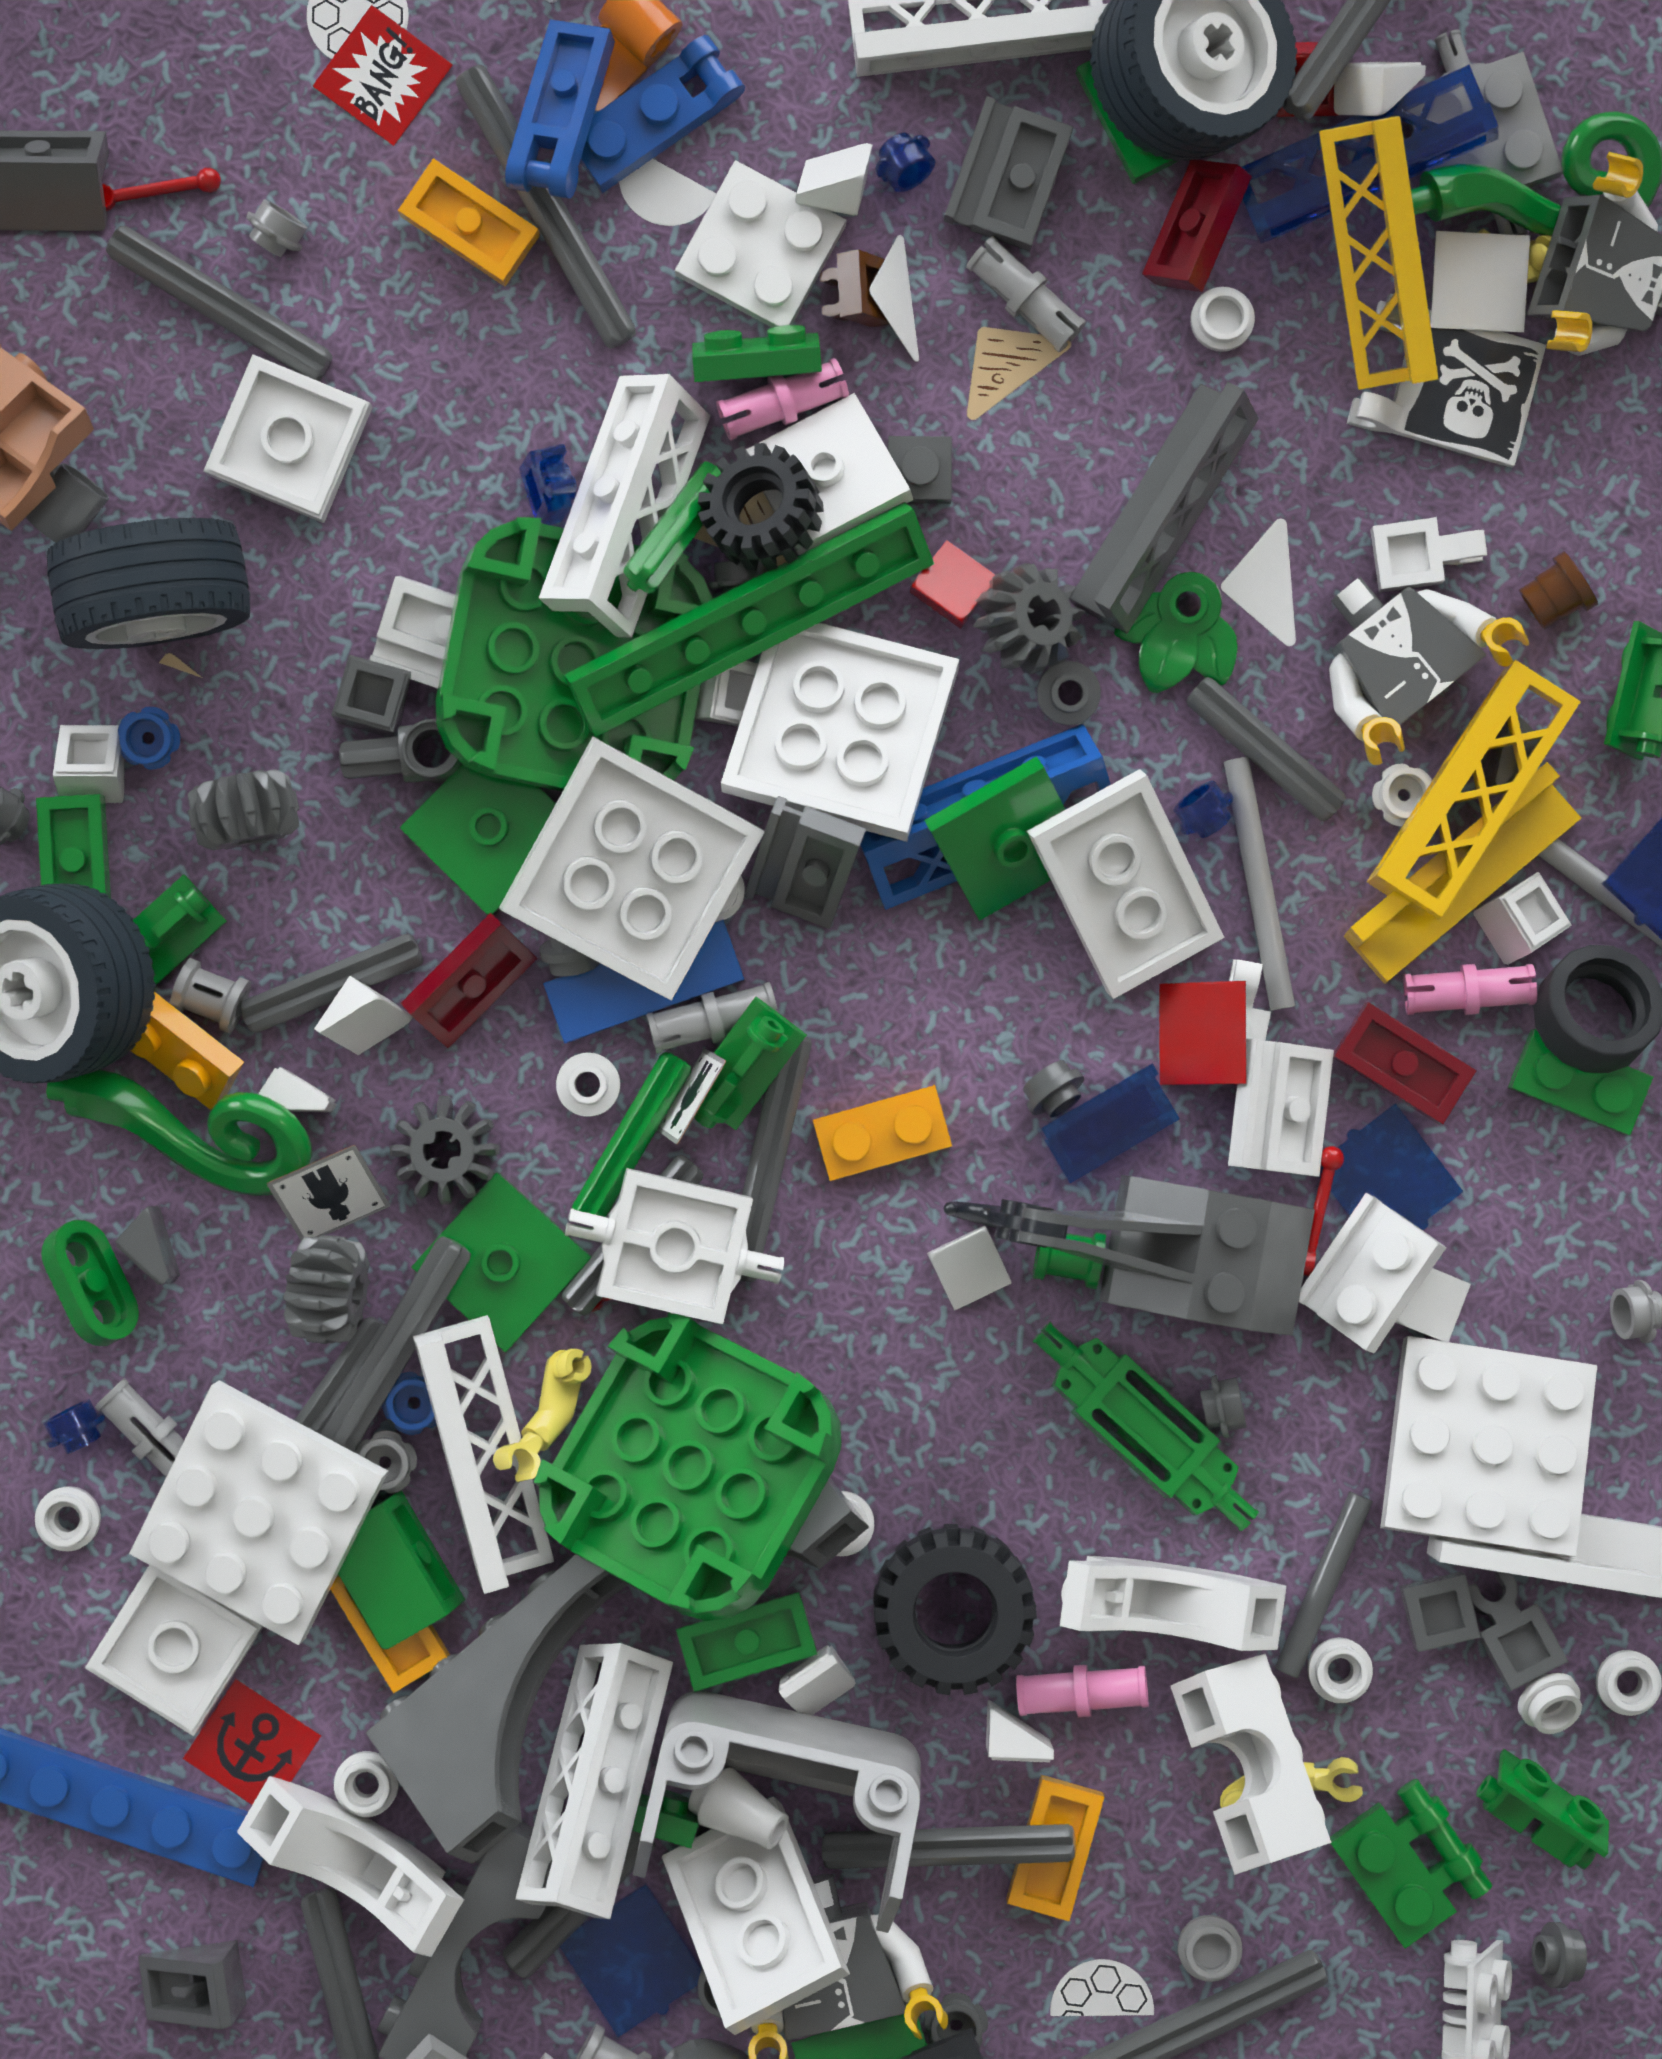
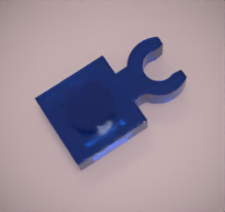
[519,444,577,525]

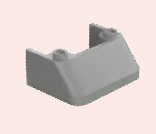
[633,1690,921,1933]

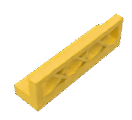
[1319,116,1438,390]
[1367,660,1581,919]
[1344,762,1581,984]

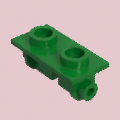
[1604,621,1662,761]
[133,874,227,986]
[694,996,807,1130]
[1476,1748,1609,1870]

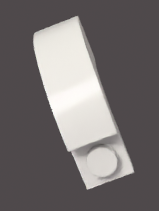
[1060,1556,1286,1651]
[237,1776,464,1957]

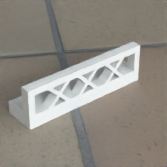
[848,0,1108,77]
[539,374,710,637]
[413,1315,554,1594]
[1427,1514,1662,1598]
[515,1643,673,1919]

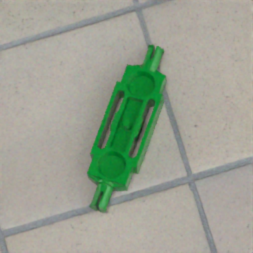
[1032,1321,1259,1532]

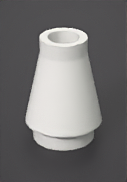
[688,1767,789,1850]

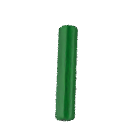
[623,461,721,594]
[572,1052,691,1217]

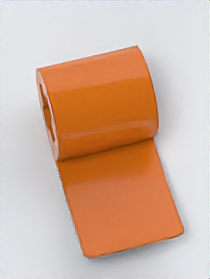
[595,0,683,112]

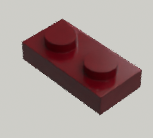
[1142,160,1252,292]
[400,913,538,1048]
[1333,1002,1477,1125]

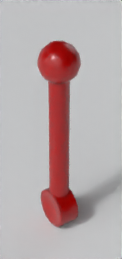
[102,167,221,211]
[1303,1146,1344,1277]

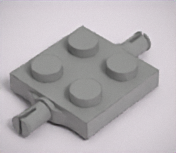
[1400,29,1562,235]

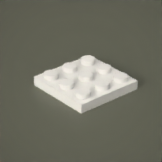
[721,623,959,842]
[500,737,765,1001]
[1380,1336,1597,1558]
[129,1380,389,1645]

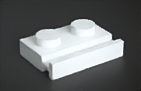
[369,576,455,688]
[1228,1038,1334,1177]
[1299,1193,1447,1353]

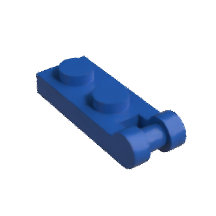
[505,19,615,199]
[580,35,745,194]

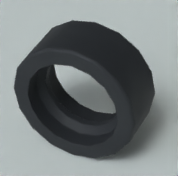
[1533,945,1662,1073]

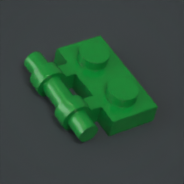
[1330,1779,1493,1949]

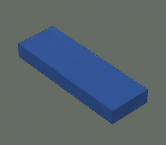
[543,920,745,1044]

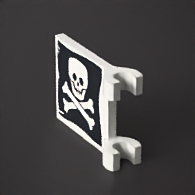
[1346,293,1546,468]

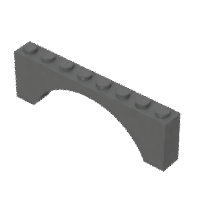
[366,1478,869,1864]

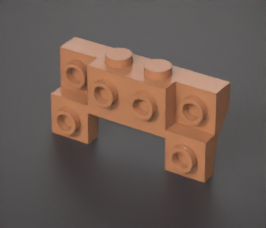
[0,344,94,531]

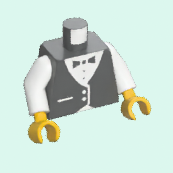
[1527,152,1662,356]
[1329,577,1529,765]
[748,1874,948,2059]

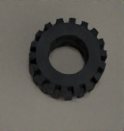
[873,1524,1037,1695]

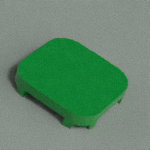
[436,517,714,792]
[533,1312,842,1621]

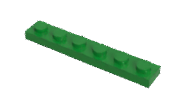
[564,502,934,737]

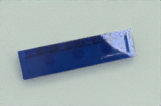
[1242,64,1499,244]

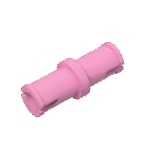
[716,358,849,441]
[1403,964,1537,1015]
[1016,1665,1149,1717]

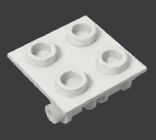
[1441,1940,1512,2059]

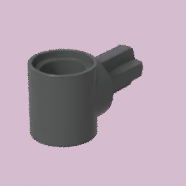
[26,463,109,543]
[339,719,462,783]

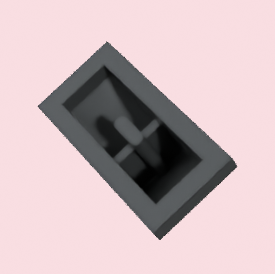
[138,1940,247,2029]

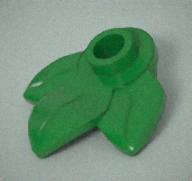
[1114,572,1238,693]

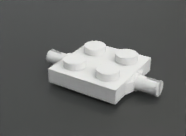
[565,1168,784,1324]

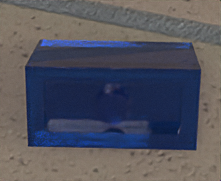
[1037,1063,1180,1183]

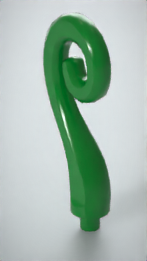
[1411,111,1662,236]
[46,1069,312,1196]

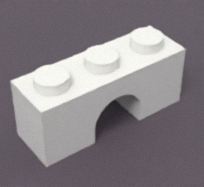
[1171,1654,1331,1875]

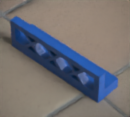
[860,724,1111,910]

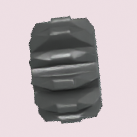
[973,563,1086,674]
[188,769,300,851]
[390,1096,501,1205]
[283,1235,371,1344]

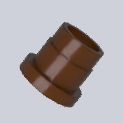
[1519,551,1598,630]

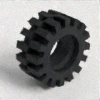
[698,443,824,571]

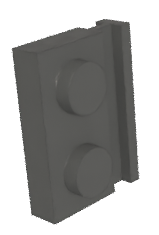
[944,96,1074,252]
[744,796,866,929]

